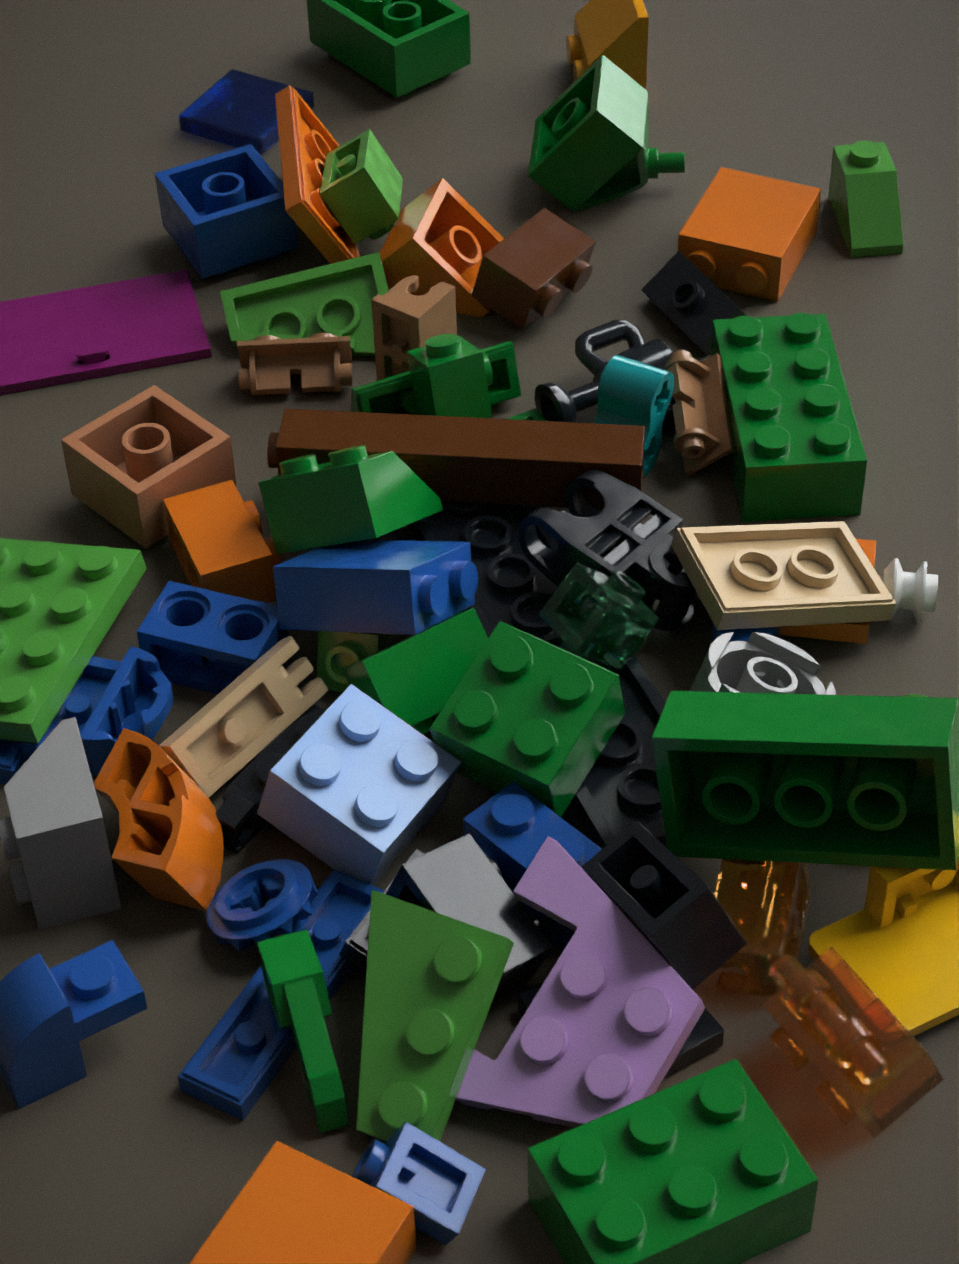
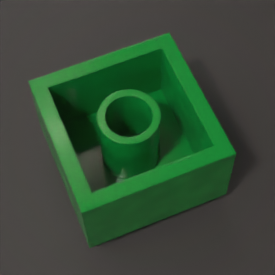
[429,621,625,817]

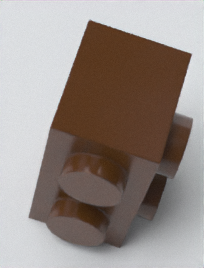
[471,208,596,330]

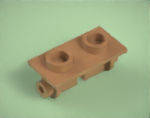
[237,333,353,396]
[664,350,735,476]

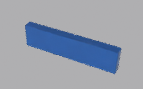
[178,869,385,1121]

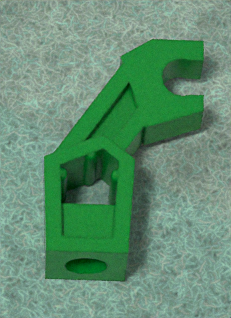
[257,929,349,1133]

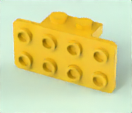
[808,858,959,1046]

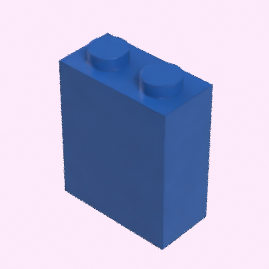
[273,540,478,635]

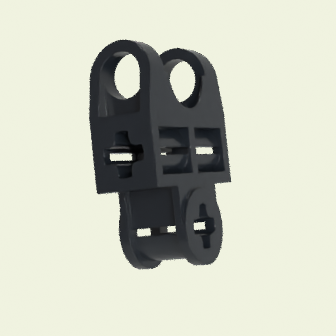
[518,470,696,631]

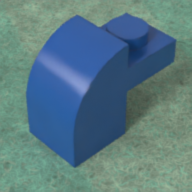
[0,940,147,1109]

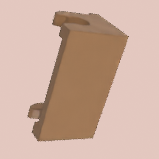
[371,275,457,381]

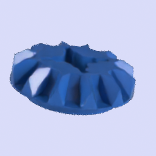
[207,859,318,952]

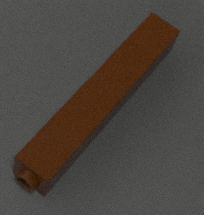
[267,408,645,510]

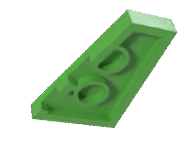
[220,252,389,357]
[356,890,514,1141]

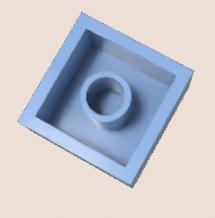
[257,684,461,886]

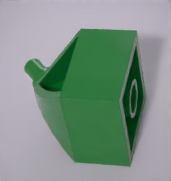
[528,55,685,212]

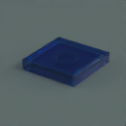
[178,69,314,155]

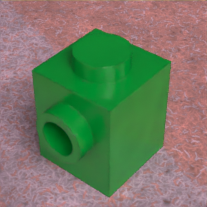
[407,334,493,418]

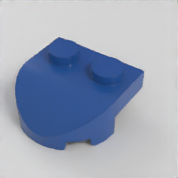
[20,646,174,775]

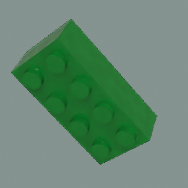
[711,313,867,522]
[652,691,959,870]

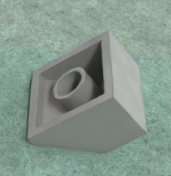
[0,717,122,930]

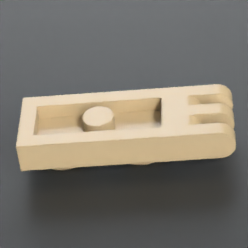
[159,636,328,797]

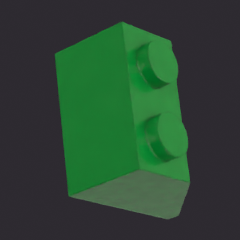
[258,445,443,554]

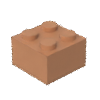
[61,385,237,549]

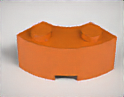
[94,728,224,911]

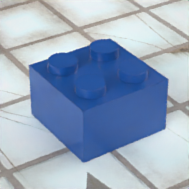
[154,144,299,279]

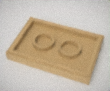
[671,521,896,630]

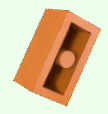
[163,480,282,603]

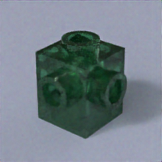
[539,563,659,670]

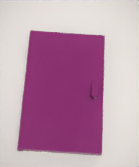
[0,269,212,395]

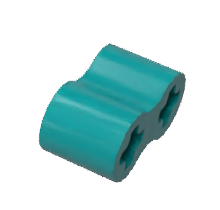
[594,355,674,477]

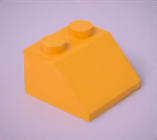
[566,0,649,89]

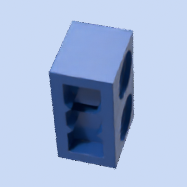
[136,581,289,694]

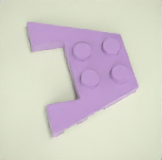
[456,836,705,1128]

